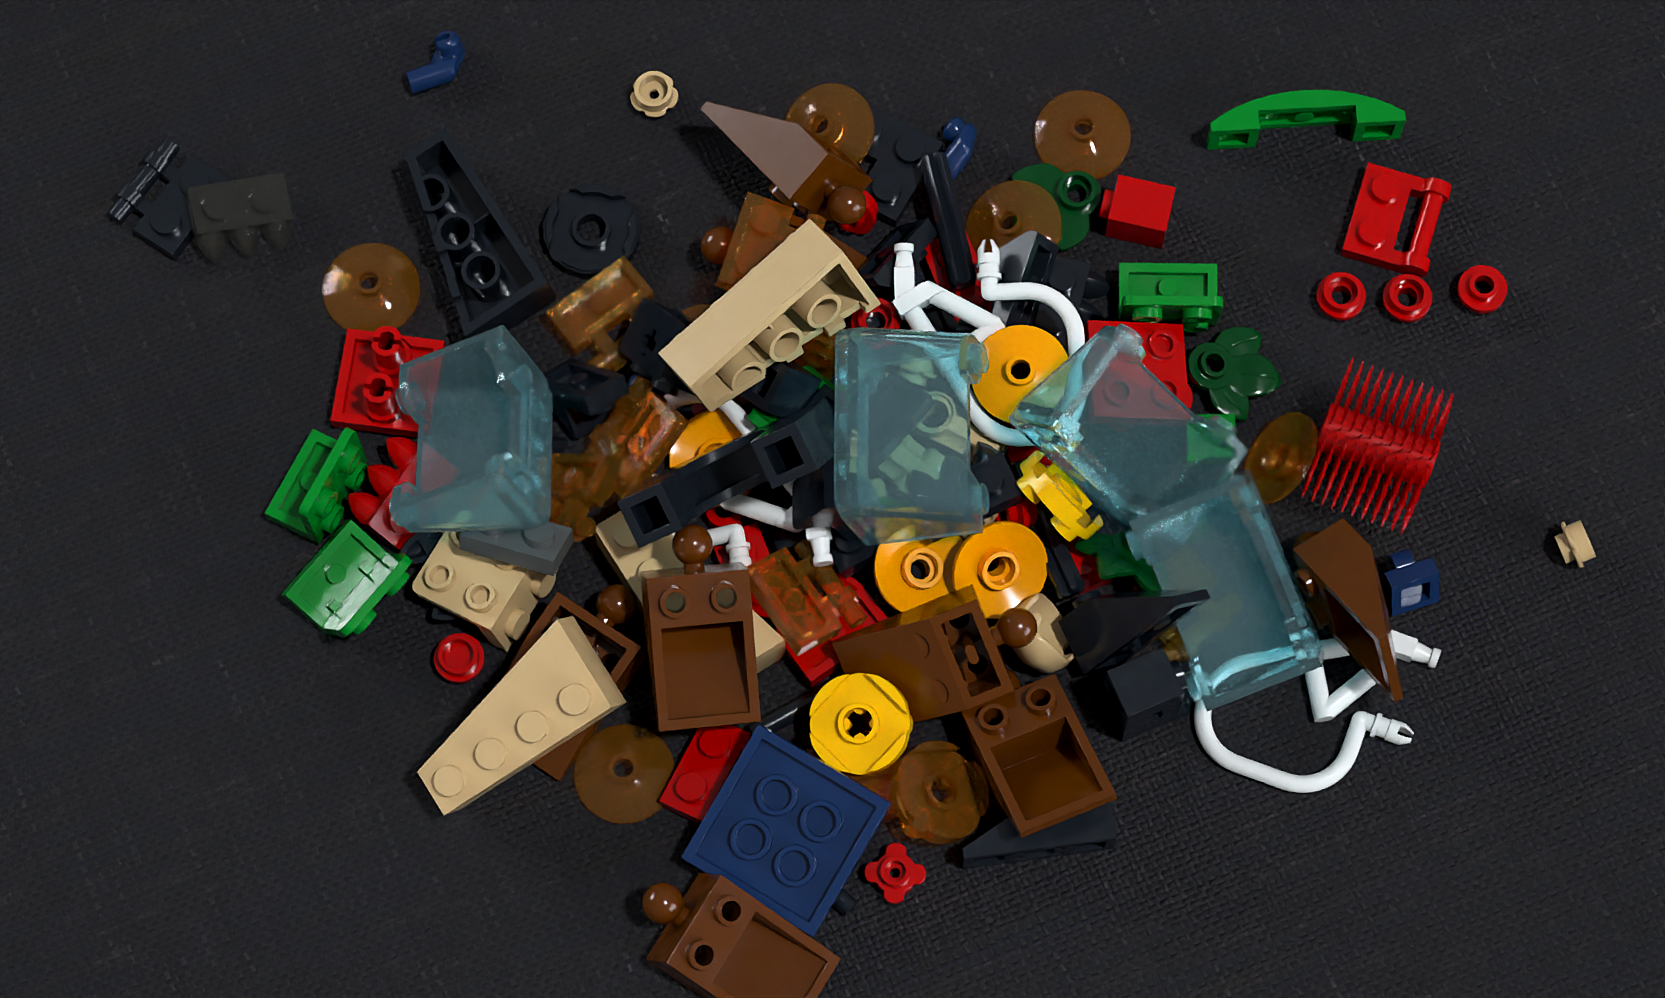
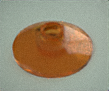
[785,83,875,164]
[1034,90,1131,180]
[966,180,1062,255]
[322,243,420,332]
[1243,412,1318,504]
[574,724,675,824]

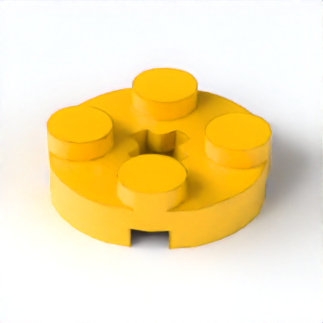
[1016,450,1103,542]
[809,673,913,776]

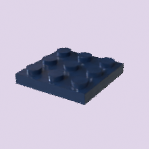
[681,724,893,937]

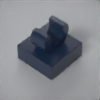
[1384,549,1439,617]

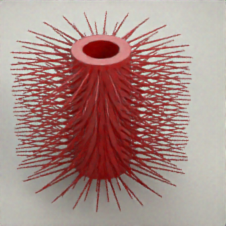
[1301,357,1454,534]

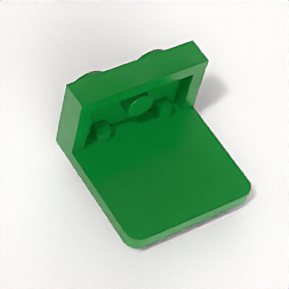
[1118,263,1223,333]
[265,427,368,544]
[281,519,412,637]

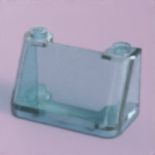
[1008,323,1248,546]
[389,325,553,533]
[834,327,990,546]
[1125,469,1325,711]

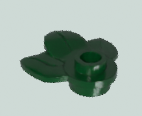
[1012,163,1101,251]
[1186,327,1281,421]
[1075,529,1169,591]

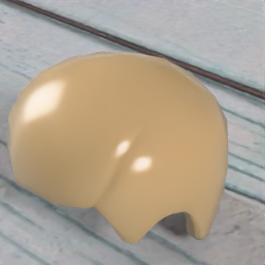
[1012,593,1075,673]

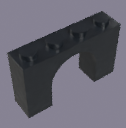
[617,398,848,548]

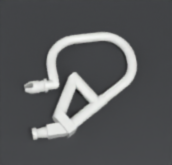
[892,239,1087,447]
[634,390,833,579]
[1194,630,1441,793]

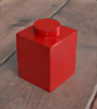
[1099,174,1176,249]

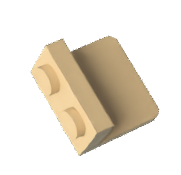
[412,509,559,652]

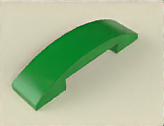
[1207,90,1406,150]

